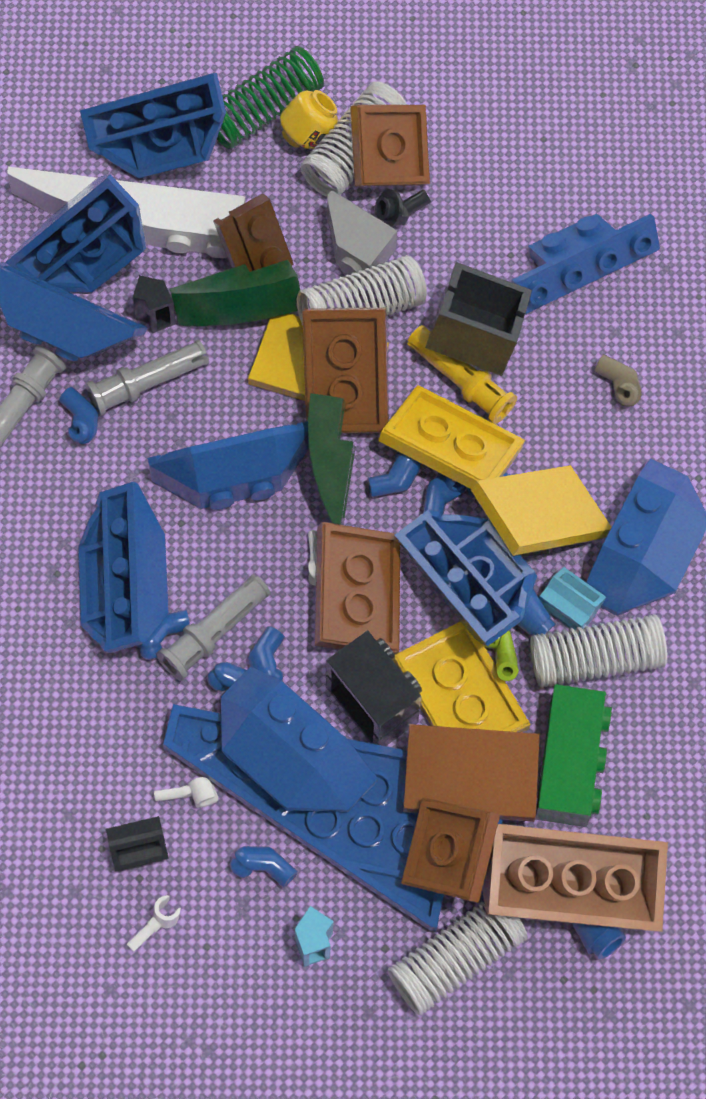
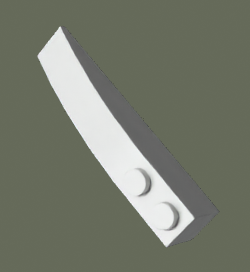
[7,167,246,258]

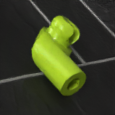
[484,631,519,681]

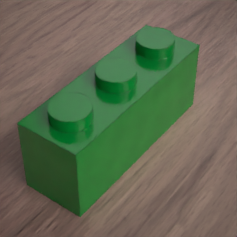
[535,684,612,827]

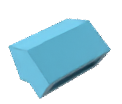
[539,567,606,635]
[295,906,334,967]

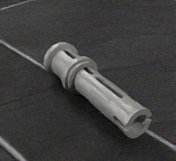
[85,340,209,416]
[0,345,66,447]
[156,574,271,681]

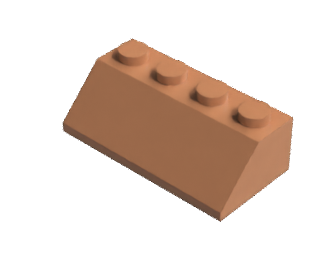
[482,824,668,932]

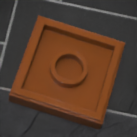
[350,105,430,187]
[401,797,500,903]

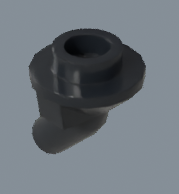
[374,189,431,228]

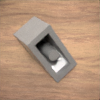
[327,190,397,281]

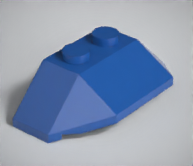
[80,73,226,178]
[5,174,146,292]
[0,262,148,361]
[147,421,309,510]
[586,458,706,616]
[78,482,169,653]
[395,510,537,646]
[221,666,378,812]

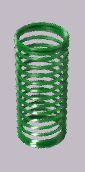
[217,46,324,150]

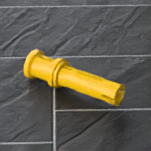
[407,325,517,424]

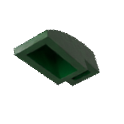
[169,260,301,326]
[308,393,356,525]

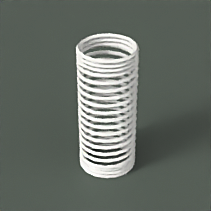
[300,82,407,196]
[297,255,427,325]
[530,614,667,688]
[388,902,528,1016]

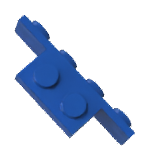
[512,213,660,314]

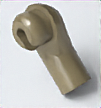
[594,354,642,407]

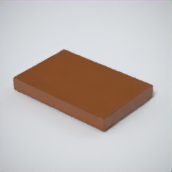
[302,307,389,433]
[315,522,400,655]
[403,724,540,822]

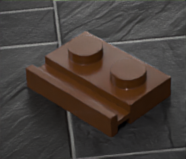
[213,193,294,272]

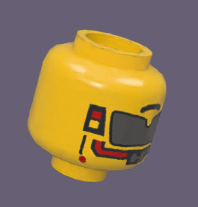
[280,90,338,149]

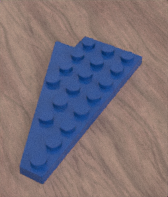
[163,704,503,932]

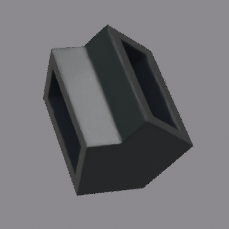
[133,275,176,333]
[106,816,169,872]

